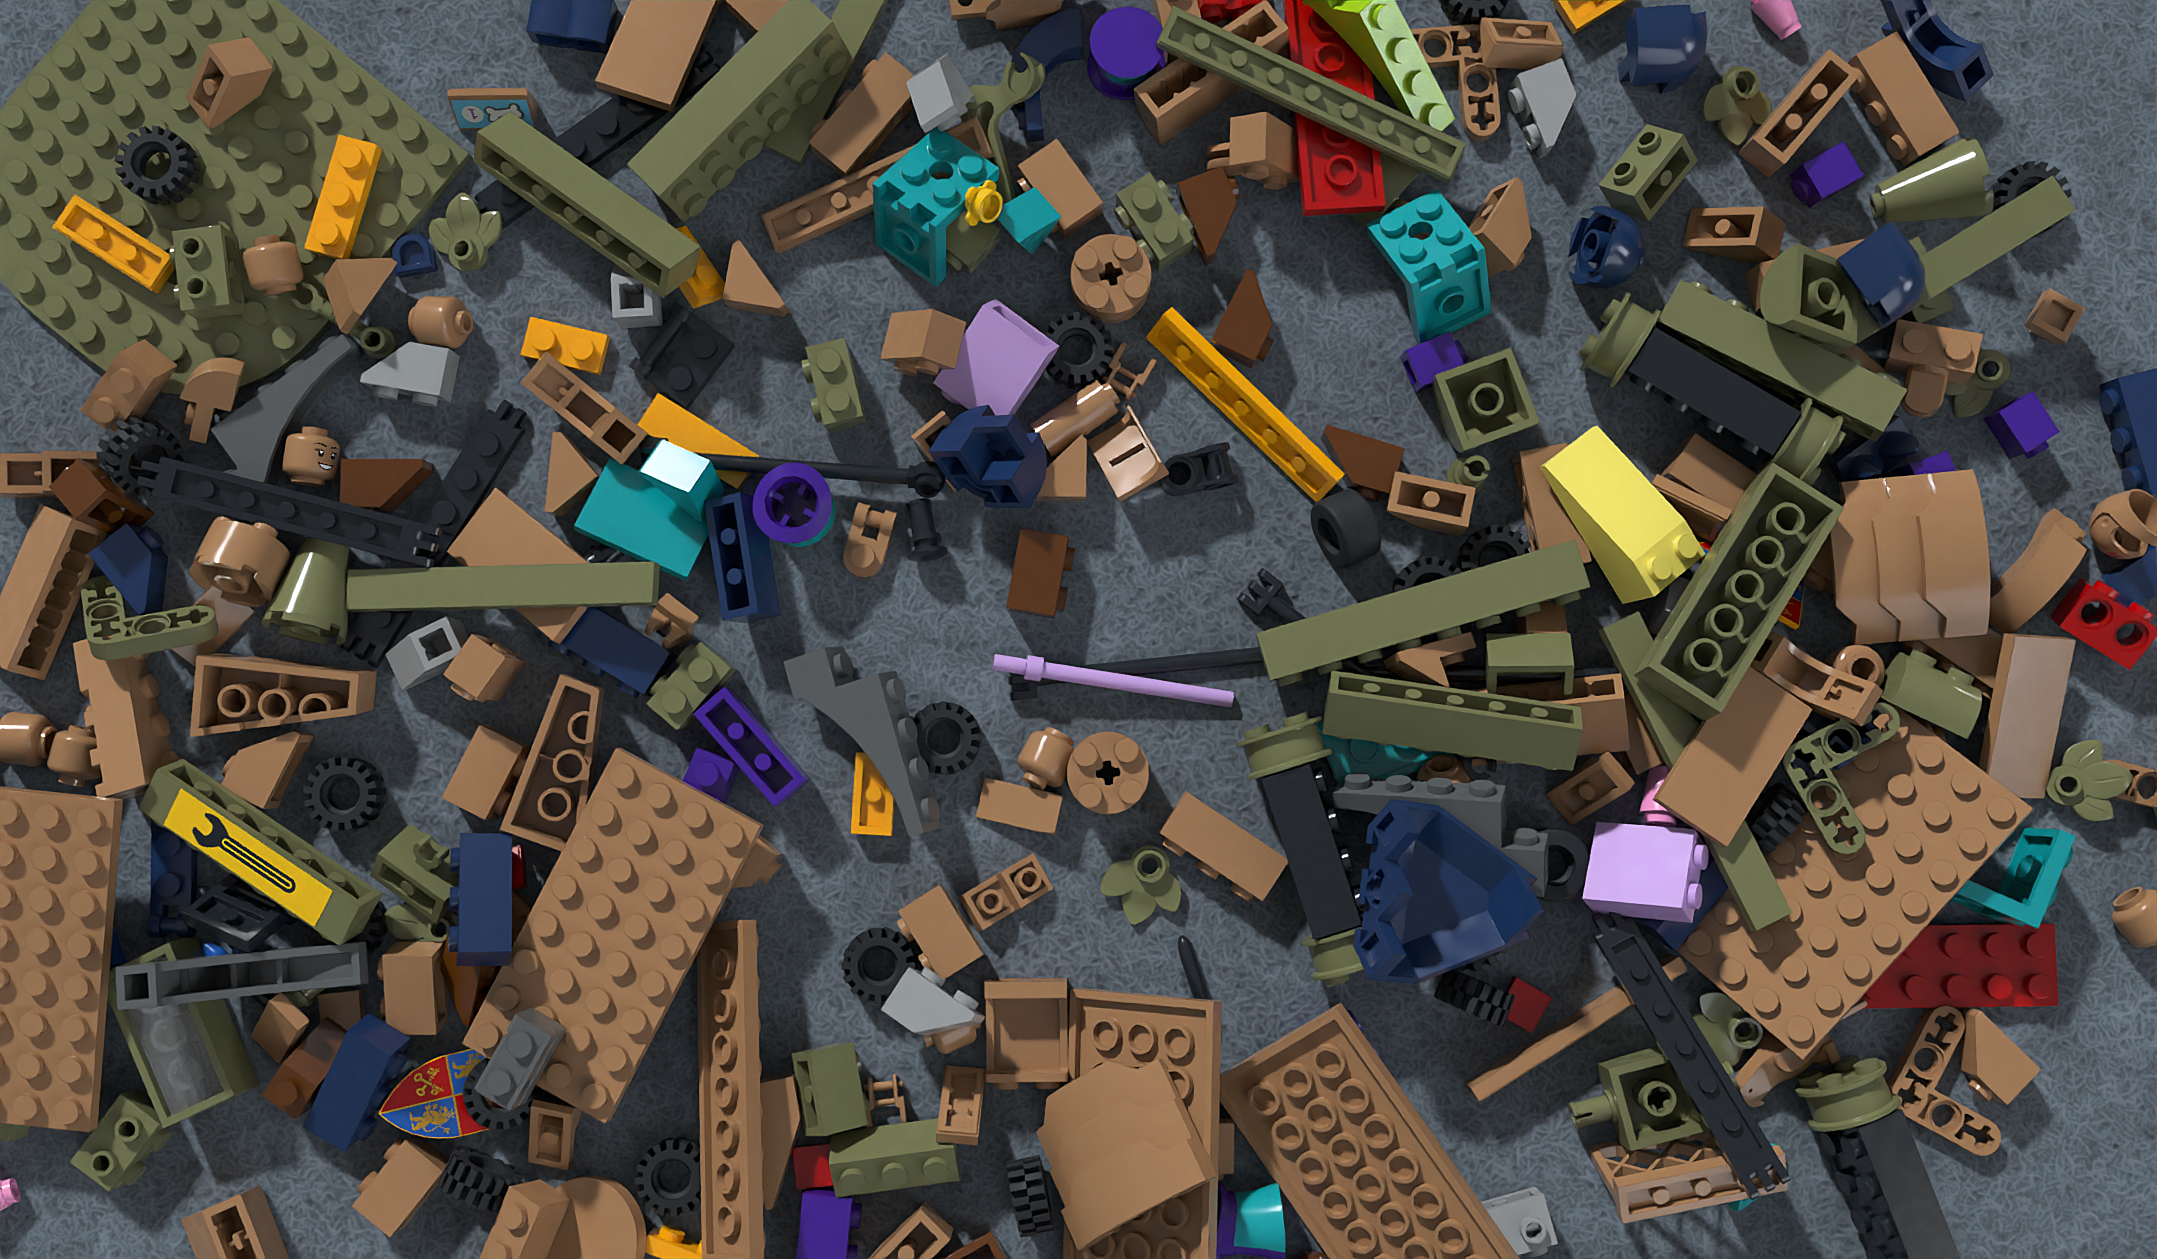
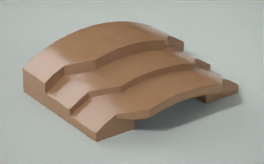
[1828,469,1990,645]
[1036,1058,1218,1250]

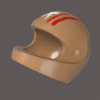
[2088,489,2157,559]

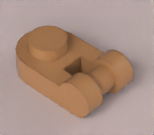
[843,502,898,578]

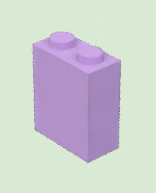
[933,299,1060,415]
[1582,822,1709,923]

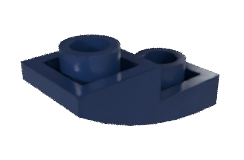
[2101,544,2157,607]

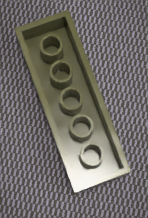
[627,0,851,223]
[1633,463,1844,721]

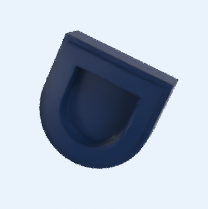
[392,233,438,278]

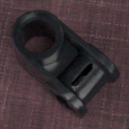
[1159,442,1239,496]

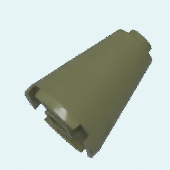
[1869,137,1994,223]
[261,536,349,645]

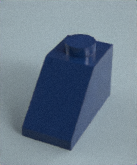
[89,523,168,616]

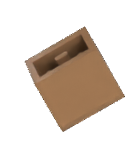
[181,1185,290,1259]

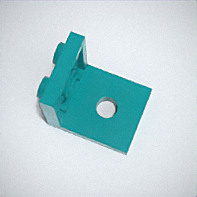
[873,127,999,287]
[1366,189,1492,344]
[1950,828,2076,929]

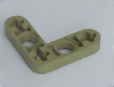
[81,576,219,660]
[1781,703,1900,854]

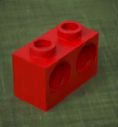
[2050,578,2157,670]

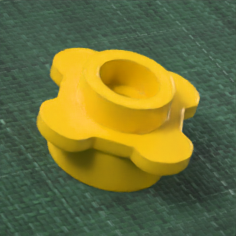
[965,180,1003,226]

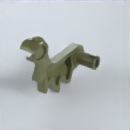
[946,53,1046,222]

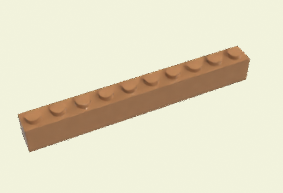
[1661,433,2003,704]

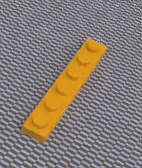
[1146,307,1345,502]

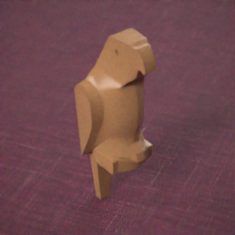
[1735,997,1868,1107]

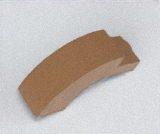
[520,352,648,465]
[1989,508,2087,635]
[1750,631,1883,727]

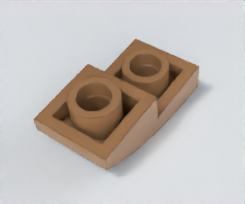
[958,853,1053,932]

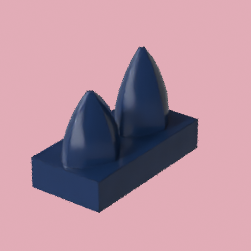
[1828,415,1919,482]

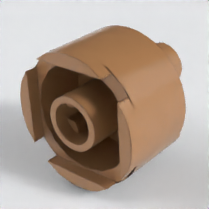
[1071,234,1151,324]
[189,516,291,607]
[1067,732,1149,814]

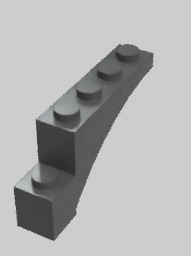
[210,334,364,526]
[783,646,941,837]
[1333,773,1548,897]
[115,941,369,1010]

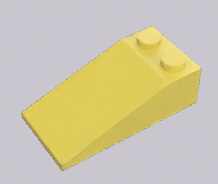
[1540,426,1705,604]

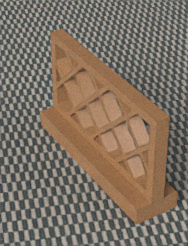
[1588,1131,1788,1224]

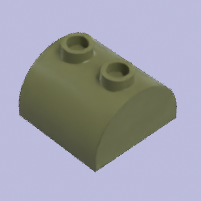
[1760,243,1859,348]
[1432,347,1540,453]
[1880,649,1982,739]

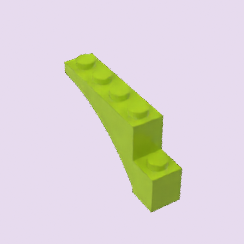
[1302,0,1455,131]

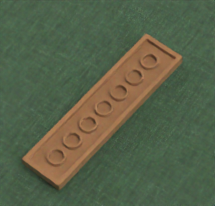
[697,920,766,1259]

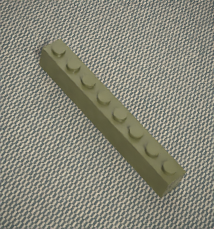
[1255,539,1590,687]

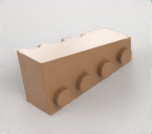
[73,635,180,799]
[190,653,377,737]
[500,674,605,852]

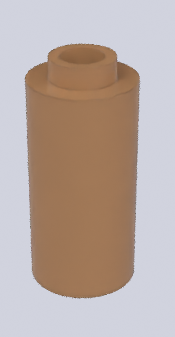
[1029,380,1120,458]

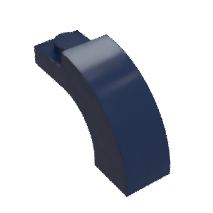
[1880,0,1994,102]
[1011,8,1083,142]

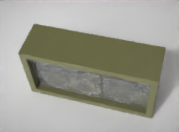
[108,936,260,1129]

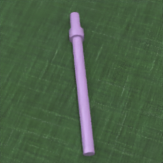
[992,654,1234,708]

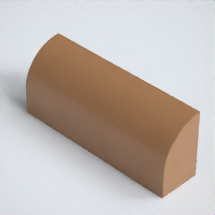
[1134,0,1289,145]
[0,504,107,680]
[1469,673,1630,766]

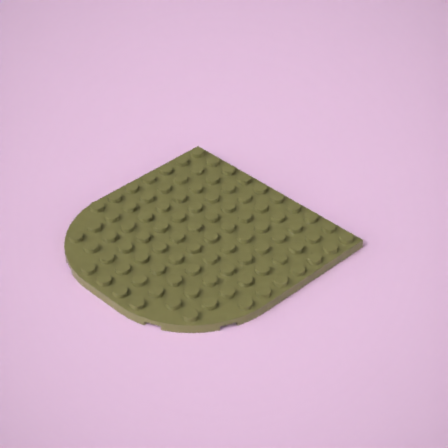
[0,0,472,396]

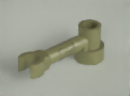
[292,283,398,360]

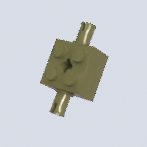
[1568,1046,1737,1151]

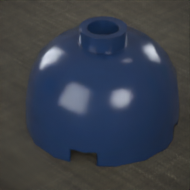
[1568,206,1644,289]

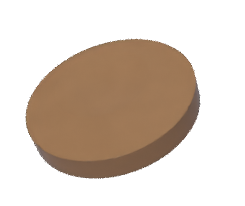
[546,1175,646,1259]

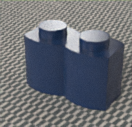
[526,0,618,54]

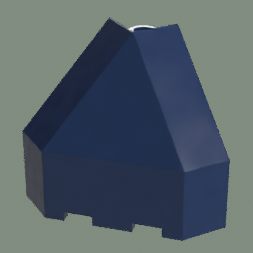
[1353,799,1544,984]

